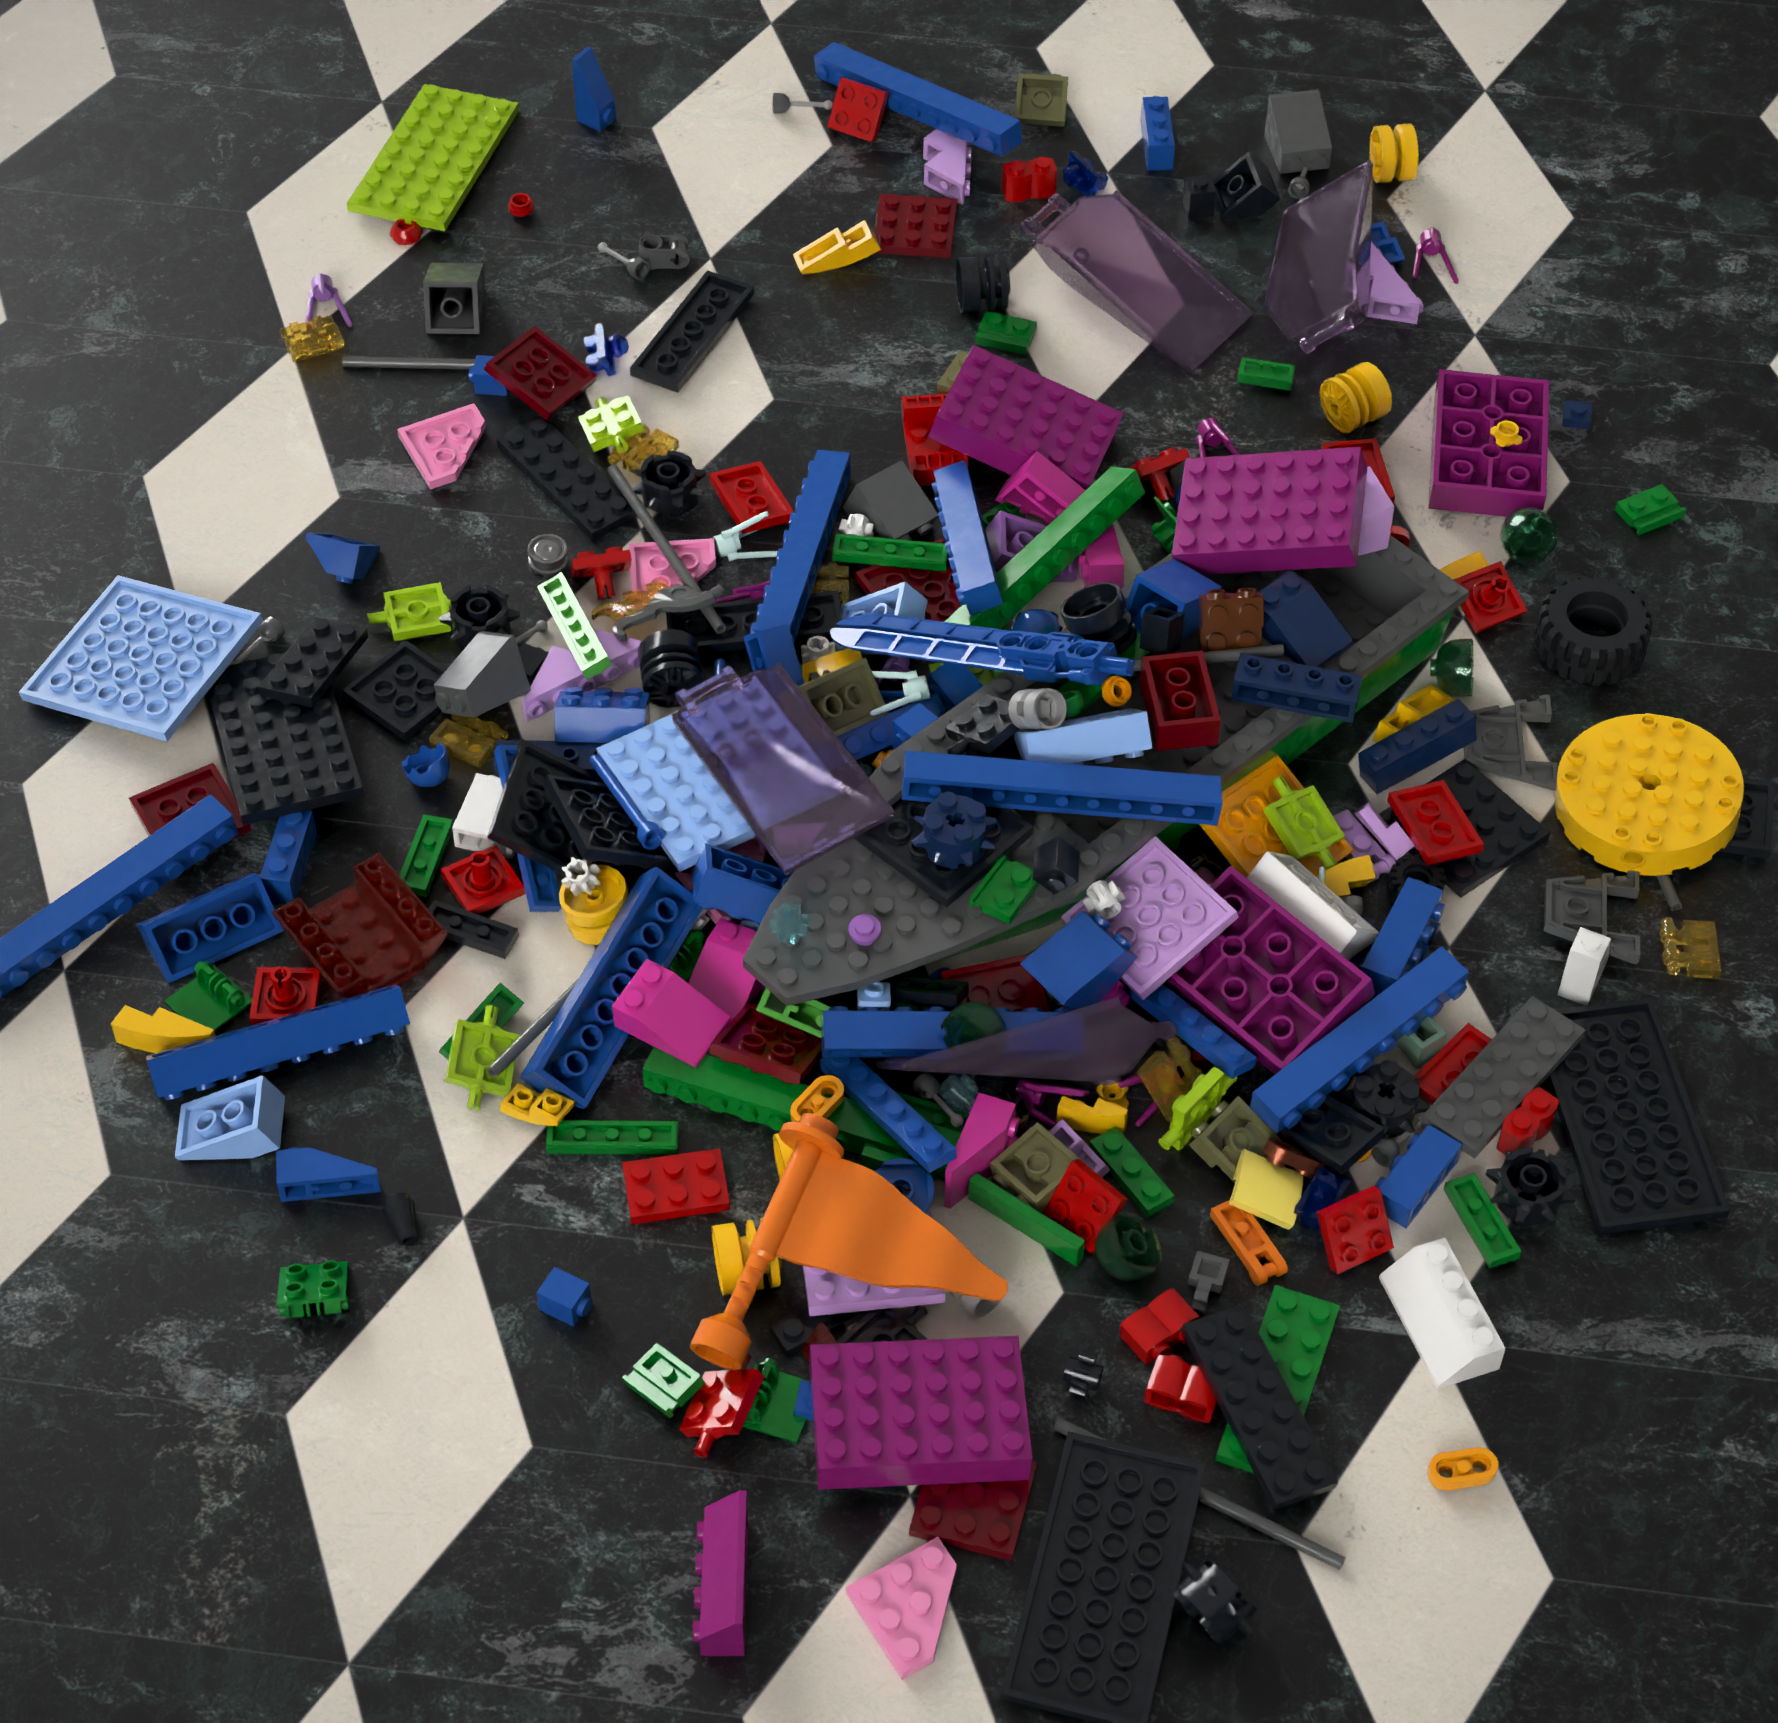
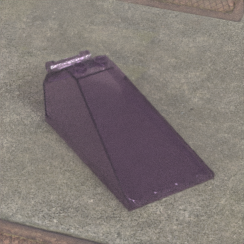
[1263,160,1373,354]
[1021,190,1254,374]
[672,663,895,875]
[873,997,1176,1086]

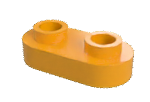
[790,1075,844,1123]
[1427,1447,1498,1491]

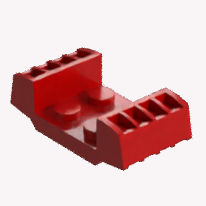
[901,393,969,487]

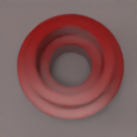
[508,193,534,217]

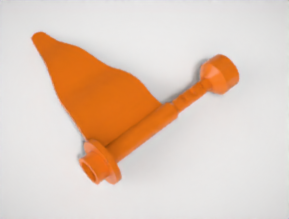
[690,1113,1008,1370]

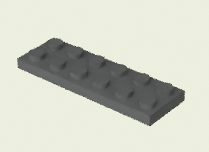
[1421,996,1586,1159]

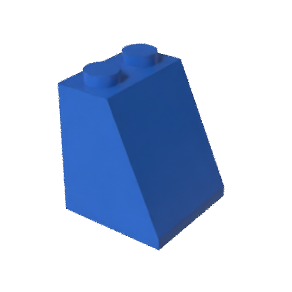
[1126,559,1223,642]
[1020,911,1138,1015]

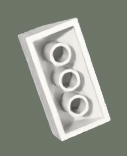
[1247,851,1379,960]
[1379,1237,1506,1389]

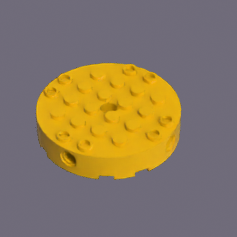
[1555,713,1744,876]

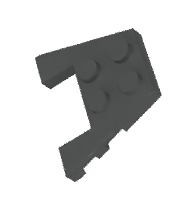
[1463,695,1558,791]
[1544,871,1640,964]

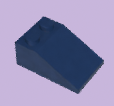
[1259,570,1353,667]

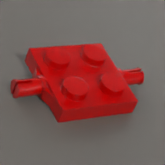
[679,1353,764,1458]

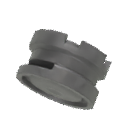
[528,534,568,577]

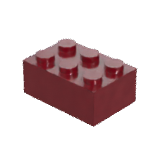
[1140,650,1221,751]

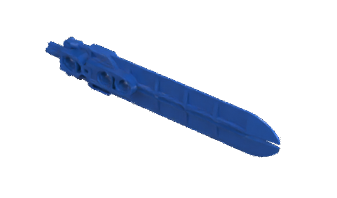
[830,614,1135,686]

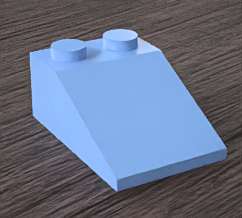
[833,582,928,655]
[175,1075,285,1161]

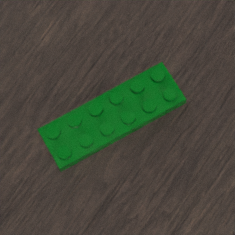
[1215,1285,1340,1474]

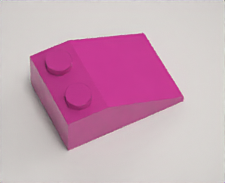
[688,918,762,1023]
[612,959,731,1068]
[944,1093,1020,1209]

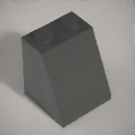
[1264,89,1332,174]
[423,263,485,334]
[843,460,939,540]
[434,631,531,718]

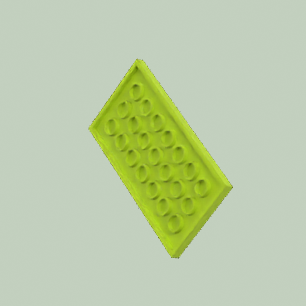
[347,84,519,231]

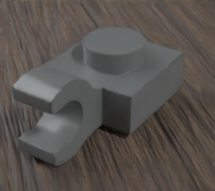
[1188,1251,1230,1314]

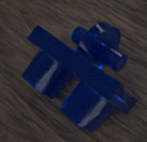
[1062,151,1108,199]
[584,323,629,376]
[1294,1166,1350,1230]

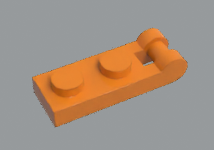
[1210,1200,1288,1286]

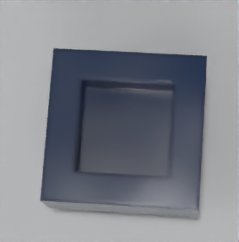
[1562,400,1592,430]

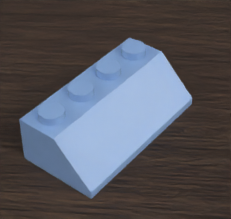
[1013,708,1153,765]

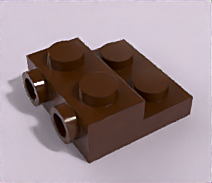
[1199,588,1264,652]

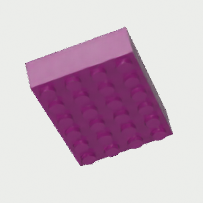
[928,345,1124,490]
[1428,369,1549,520]
[1172,447,1368,575]
[1165,865,1375,1075]
[809,1336,1032,1490]

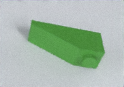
[756,988,831,1039]

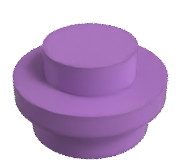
[848,914,881,946]

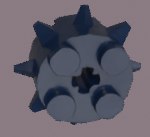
[912,791,997,869]

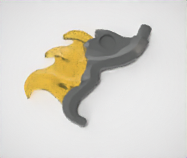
[591,582,725,642]

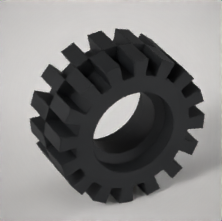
[1387,854,1446,903]

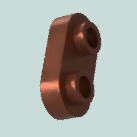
[1263,1137,1325,1178]

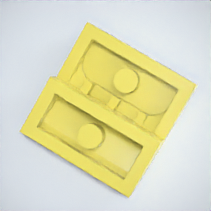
[1229,1149,1303,1230]

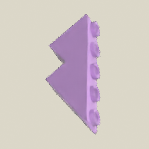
[923,129,972,205]
[1344,226,1423,324]
[522,628,642,722]

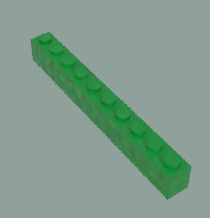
[944,466,1145,629]
[643,1047,961,1181]

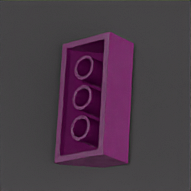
[693,1490,748,1656]

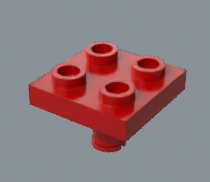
[827,77,889,142]
[1128,447,1190,502]
[571,547,632,600]
[1453,561,1527,634]
[441,845,525,915]
[249,966,322,1026]
[1043,1159,1127,1254]
[1317,1185,1394,1274]

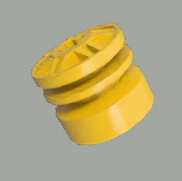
[1319,362,1392,433]
[711,1218,782,1296]

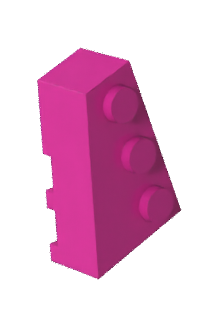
[995,451,1086,525]
[1078,524,1124,589]

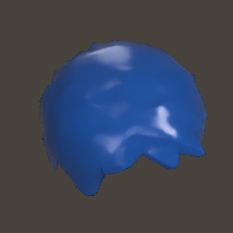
[402,743,450,788]

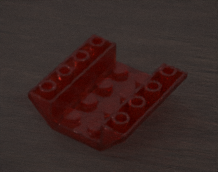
[272,853,447,997]

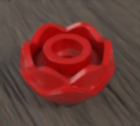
[390,219,423,245]

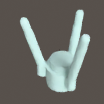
[713,511,777,561]
[870,670,930,716]

